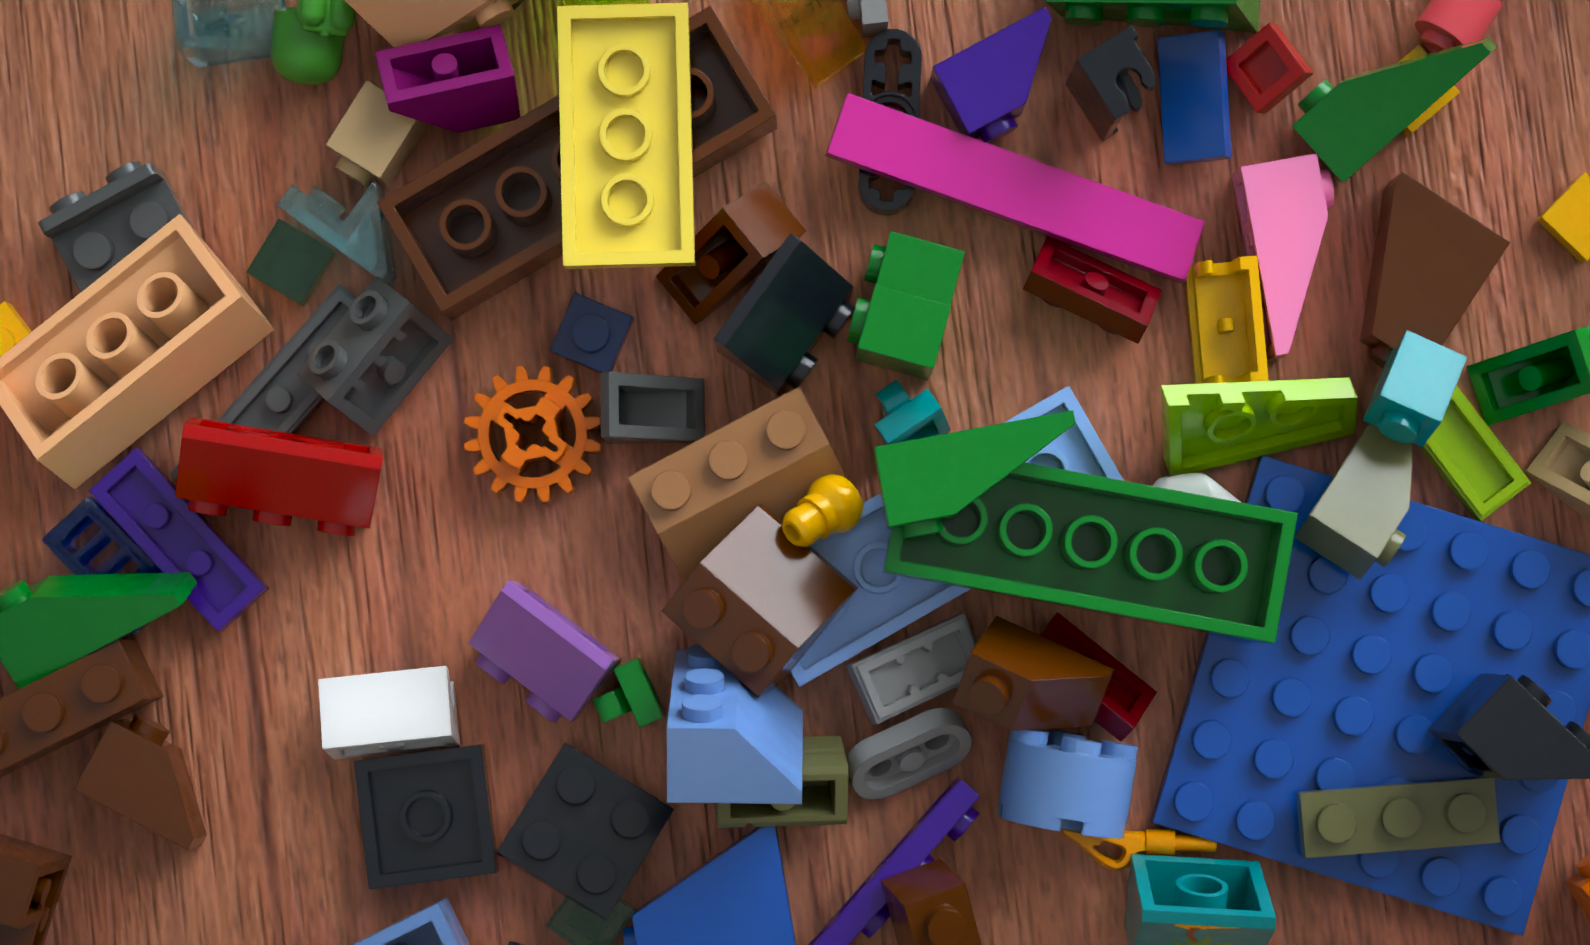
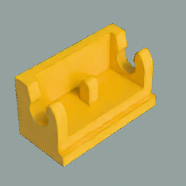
[1185,255,1269,384]

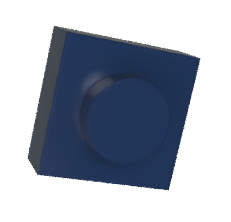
[550,292,634,373]

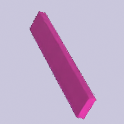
[825,93,1205,283]

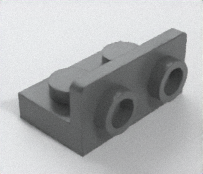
[38,161,195,292]
[298,277,454,436]

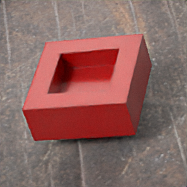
[1226,23,1314,114]

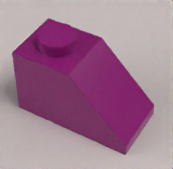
[375,24,521,133]

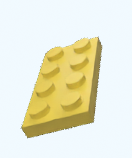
[557,3,695,269]

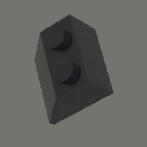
[714,233,855,396]

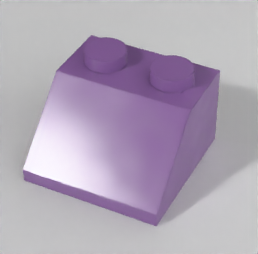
[468,580,622,723]

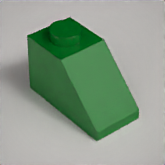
[1467,325,1590,426]

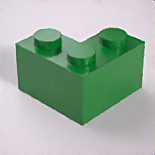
[847,231,965,380]

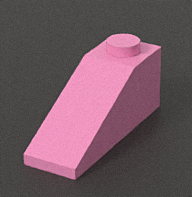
[1232,153,1334,361]

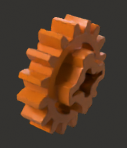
[464,365,603,504]

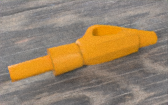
[1062,828,1217,871]

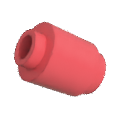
[1415,0,1503,54]

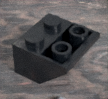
[1428,674,1590,780]

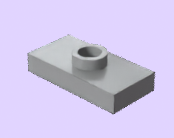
[846,613,977,724]

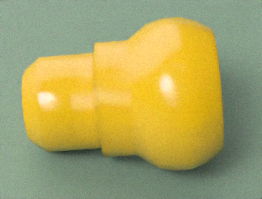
[782,474,863,547]

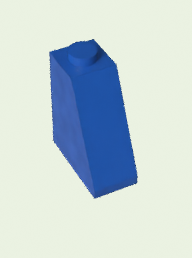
[623,826,796,945]

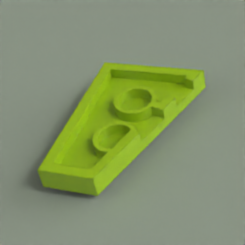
[1161,377,1357,476]

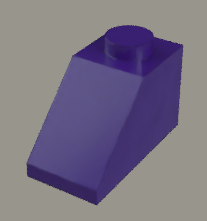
[930,7,1052,143]

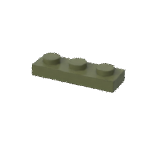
[1296,777,1500,858]

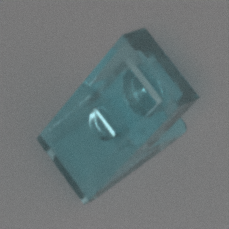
[277,181,397,286]

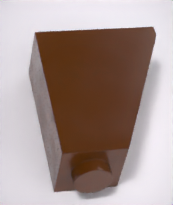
[1360,172,1510,369]

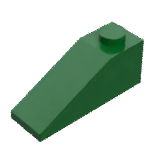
[1292,37,1497,183]
[873,410,1076,539]
[0,572,197,689]

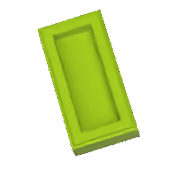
[1417,385,1531,521]

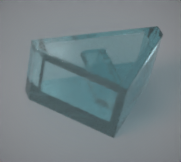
[172,0,286,68]

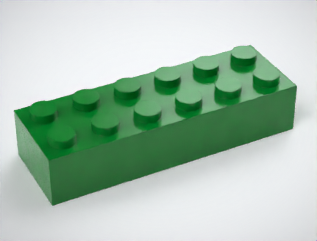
[882,463,1298,643]

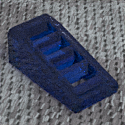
[42,497,163,634]

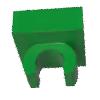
[593,658,666,728]

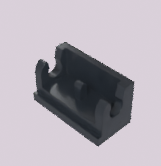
[1066,25,1155,142]

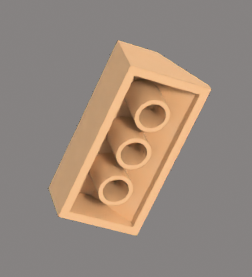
[0,214,275,490]

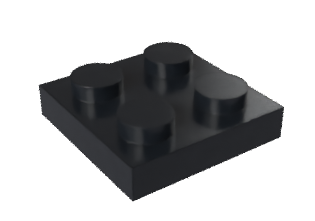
[496,742,674,922]
[353,744,499,889]

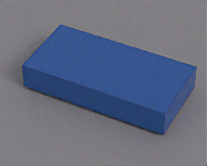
[1157,30,1232,166]

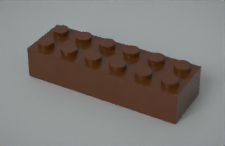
[377,5,777,321]

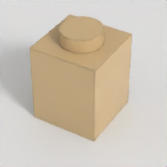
[326,80,429,188]

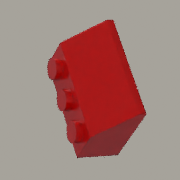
[175,417,383,536]

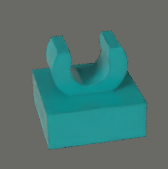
[874,380,951,445]

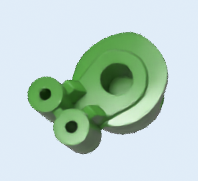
[270,0,356,85]

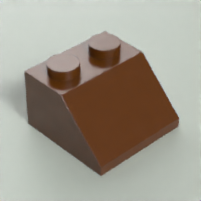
[661,504,858,697]

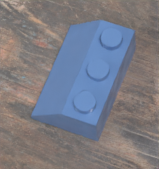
[667,644,803,804]

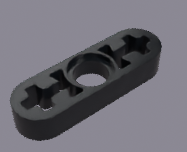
[858,29,922,215]

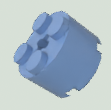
[997,729,1138,838]

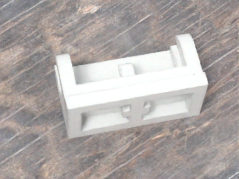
[318,666,460,760]

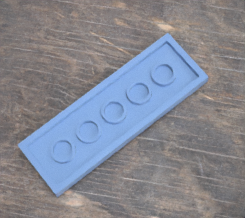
[791,386,1124,687]

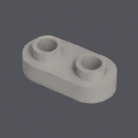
[846,708,972,799]

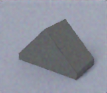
[600,372,705,444]

